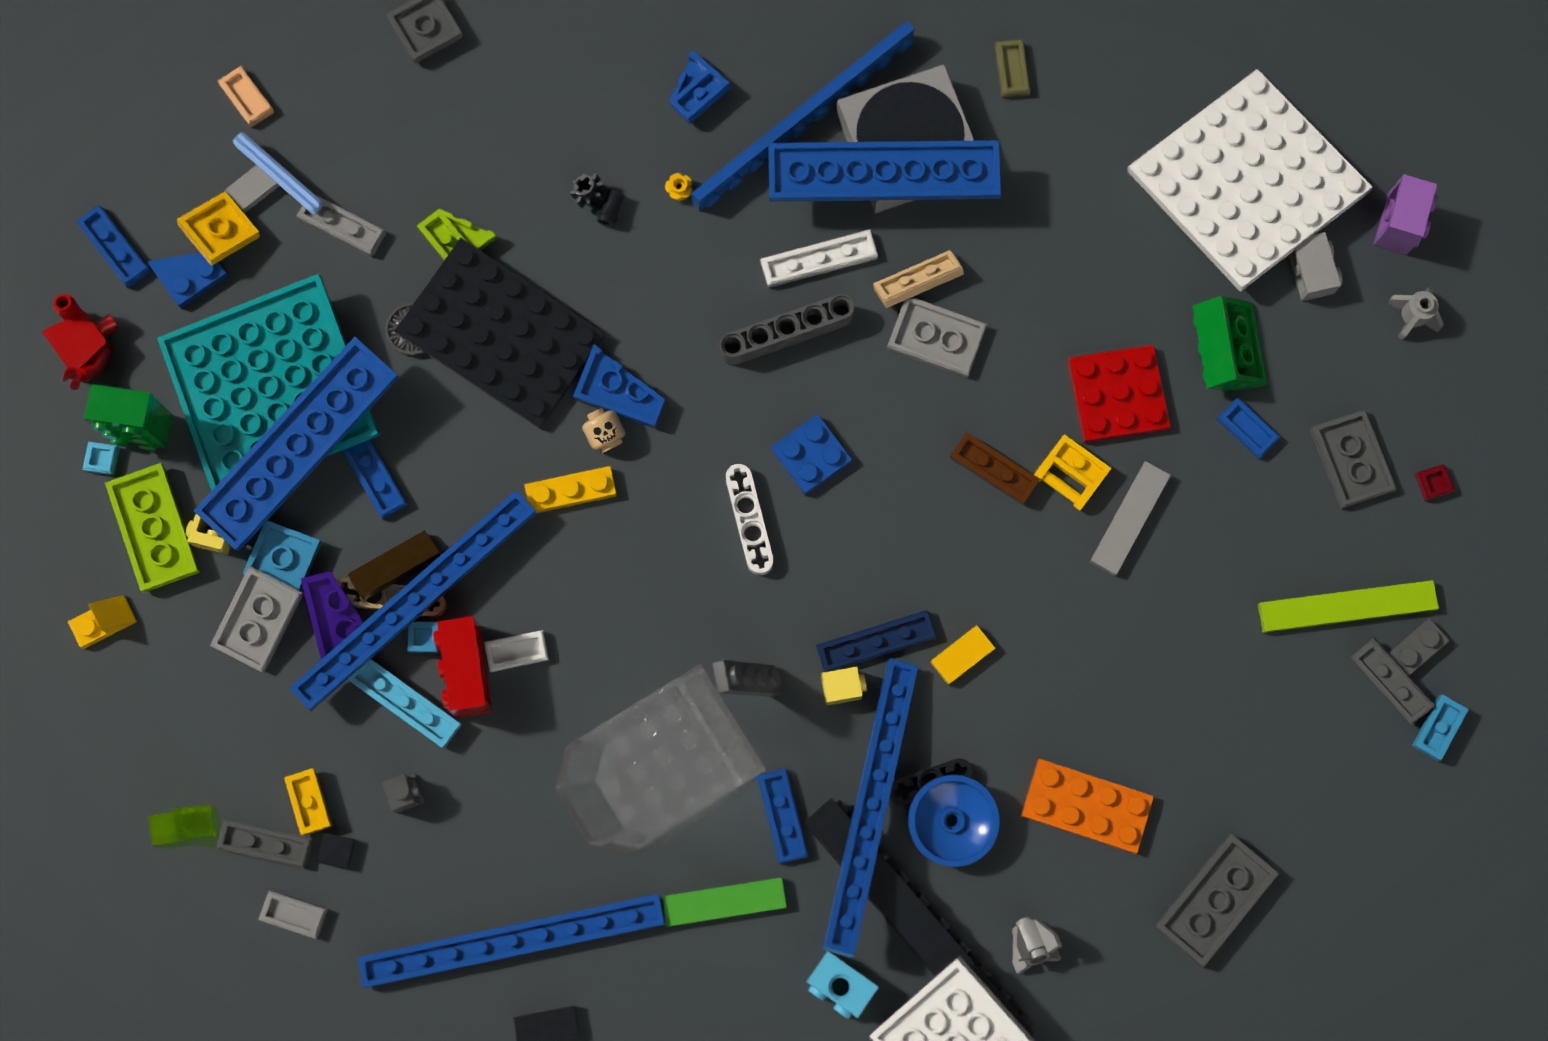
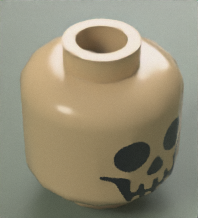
[582,408,626,453]

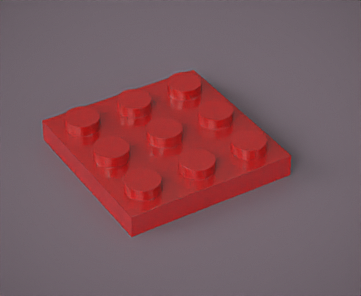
[1067,345,1170,443]

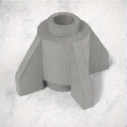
[1388,287,1443,340]
[1012,917,1062,974]

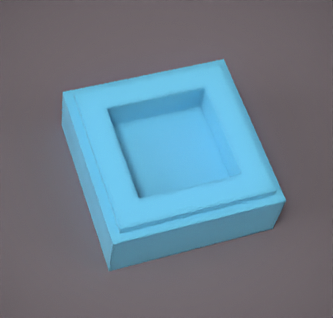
[82,441,120,476]

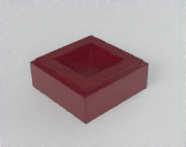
[1414,464,1455,501]

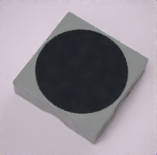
[836,65,974,213]

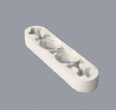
[726,464,773,576]

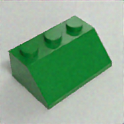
[1193,295,1268,391]

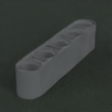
[720,294,854,365]

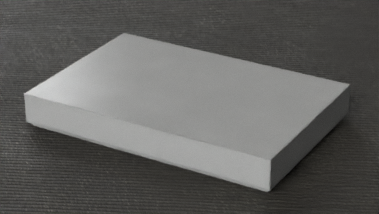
[886,297,987,378]
[210,566,304,672]

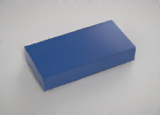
[1216,398,1280,459]

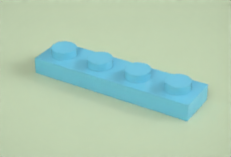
[348,659,461,749]

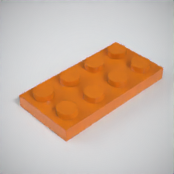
[1020,759,1154,854]

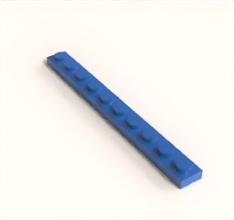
[691,21,915,211]
[290,490,537,711]
[822,658,918,957]
[358,894,665,988]

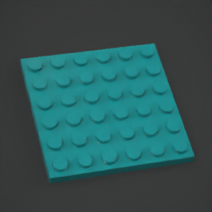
[157,273,380,491]

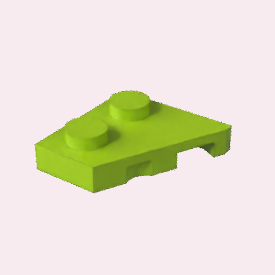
[417,209,497,260]

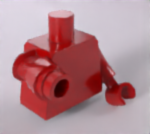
[42,294,120,390]

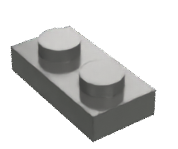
[1388,618,1449,676]

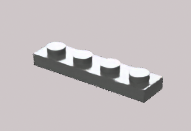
[713,660,781,697]

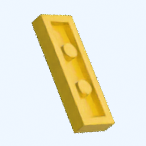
[524,466,617,513]

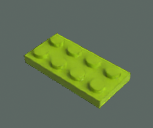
[105,463,200,593]

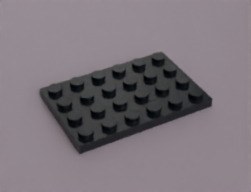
[395,238,605,429]

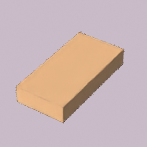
[218,66,274,128]

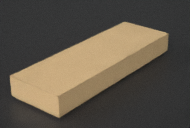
[873,250,964,308]

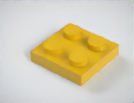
[177,191,260,266]

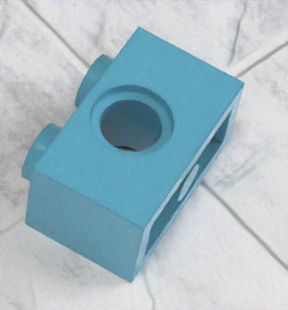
[806,951,878,1019]

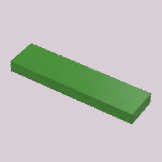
[662,877,787,927]

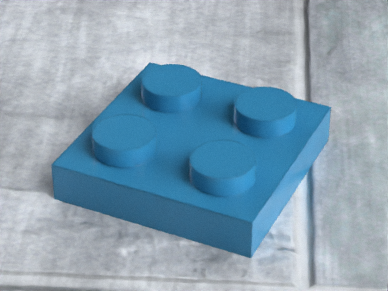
[242,521,322,591]

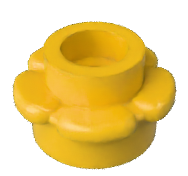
[665,173,693,201]

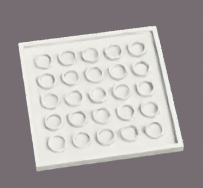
[1127,69,1372,292]

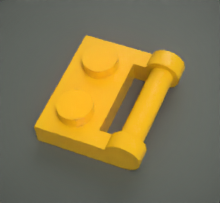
[1034,434,1111,511]

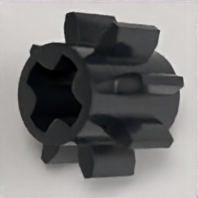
[570,172,607,209]

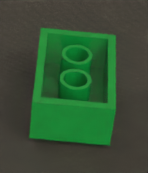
[84,384,173,451]

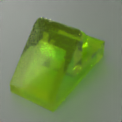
[148,805,215,846]

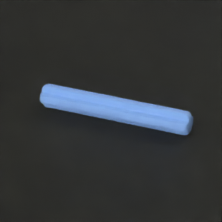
[233,132,323,214]

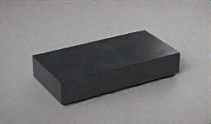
[513,1005,580,1041]

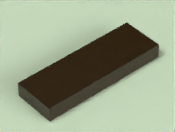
[347,530,441,601]

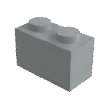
[1288,232,1342,301]

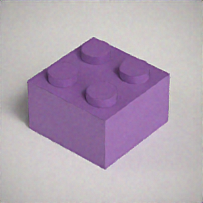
[1373,174,1438,255]

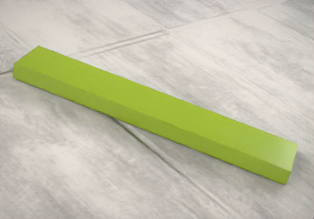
[1258,580,1439,633]

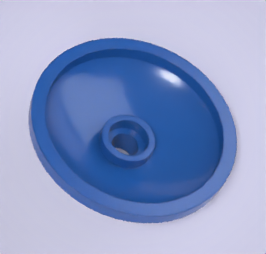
[908,775,999,867]

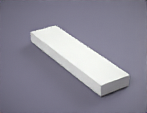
[760,230,878,288]

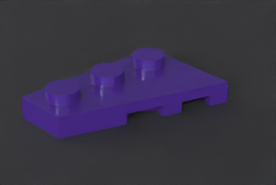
[301,571,364,660]

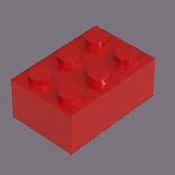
[433,616,492,718]

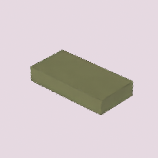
[994,39,1030,98]

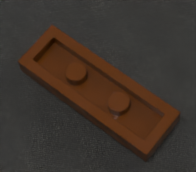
[950,432,1040,505]

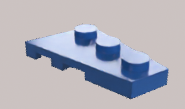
[573,344,665,428]

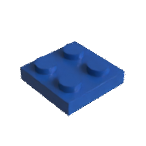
[771,414,852,495]

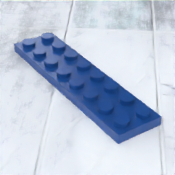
[768,140,1001,202]
[193,337,399,551]

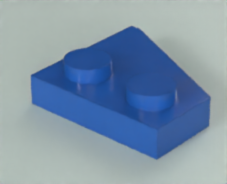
[669,50,731,125]
[148,253,229,309]

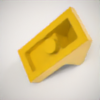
[68,595,137,649]

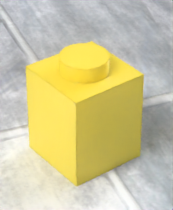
[821,667,867,706]

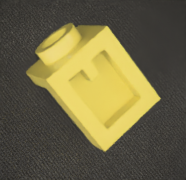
[186,514,231,555]

